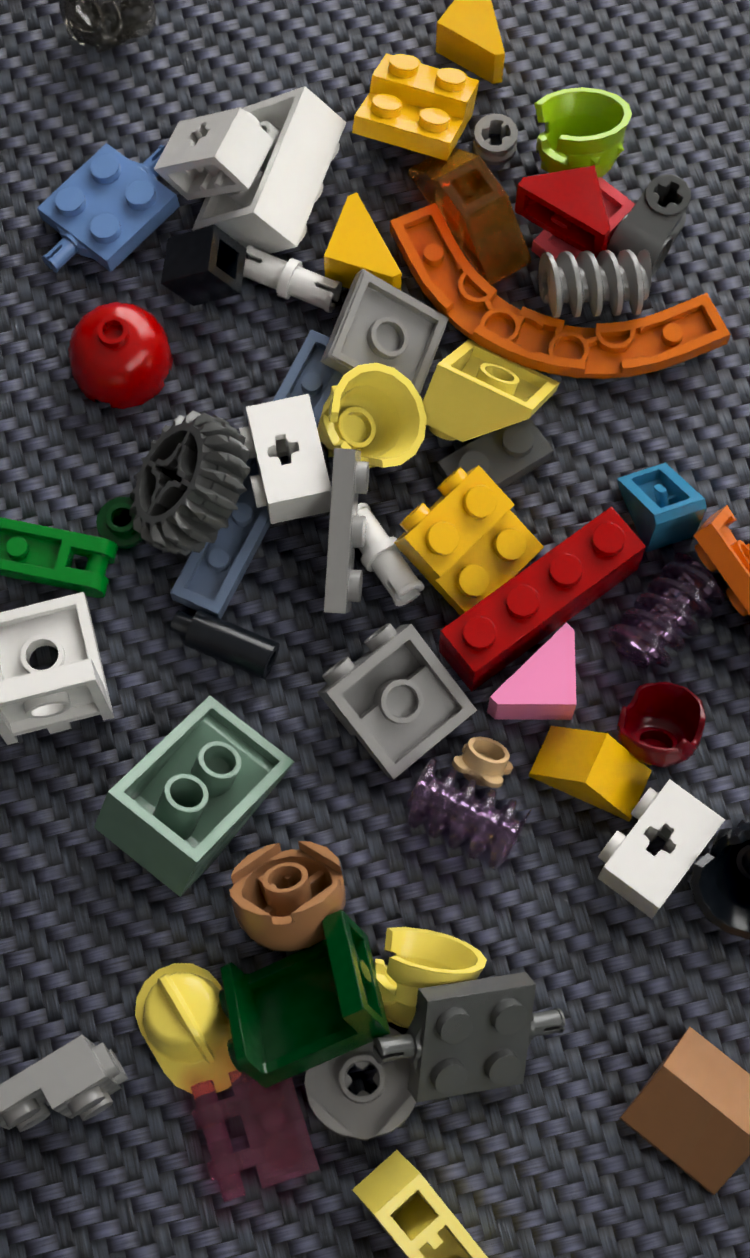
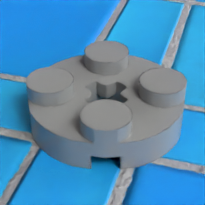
[304,1025,416,1141]

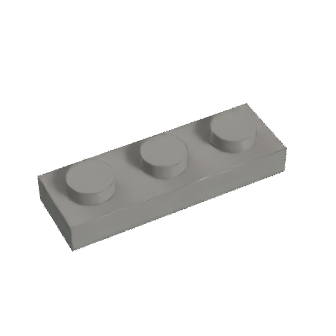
[324,448,369,614]

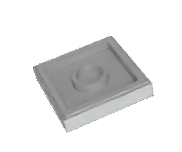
[320,269,449,395]

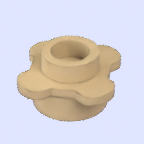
[452,736,513,788]

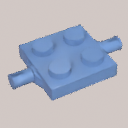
[37,143,180,273]

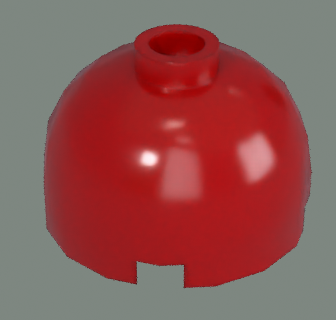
[68,302,173,409]

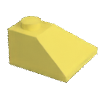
[423,339,560,442]

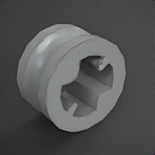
[473,113,518,165]

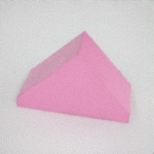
[487,622,577,720]

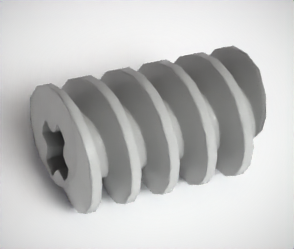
[538,249,652,318]

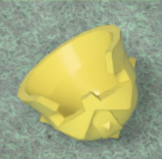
[317,363,427,469]
[374,927,487,1029]

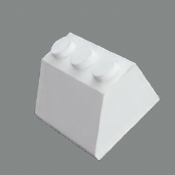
[192,86,346,254]

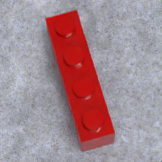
[439,506,646,692]

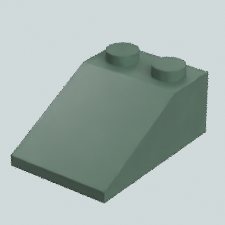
[94,695,295,897]

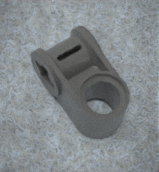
[607,174,691,277]

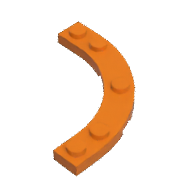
[390,203,731,379]

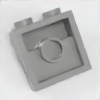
[317,623,477,779]
[0,1035,128,1132]

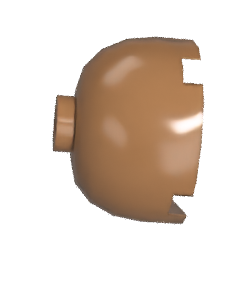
[229,841,345,951]

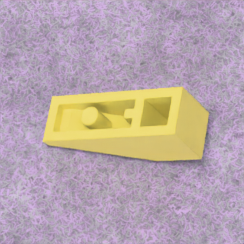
[352,1150,488,1258]

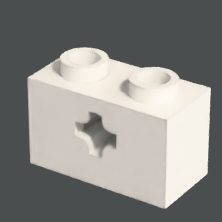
[154,107,274,200]
[239,394,331,524]
[598,779,725,919]

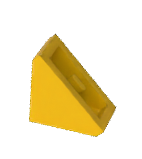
[436,0,505,84]
[324,192,402,290]
[529,726,652,822]

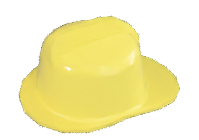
[135,963,243,1095]

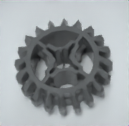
[129,410,251,556]

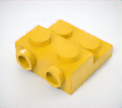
[352,53,480,161]
[394,465,544,616]

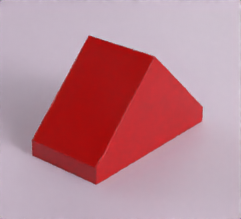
[515,165,610,258]

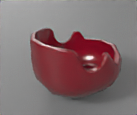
[617,682,706,768]

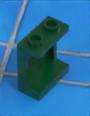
[219,909,390,1088]

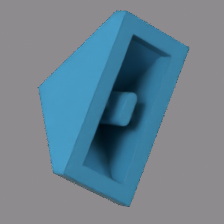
[617,462,707,552]

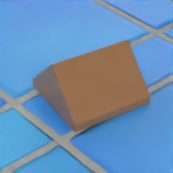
[619,1027,750,1195]

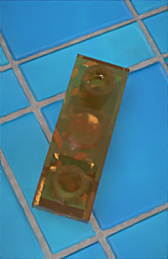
[409,147,531,285]

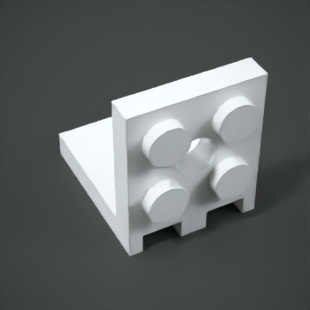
[0,592,114,745]

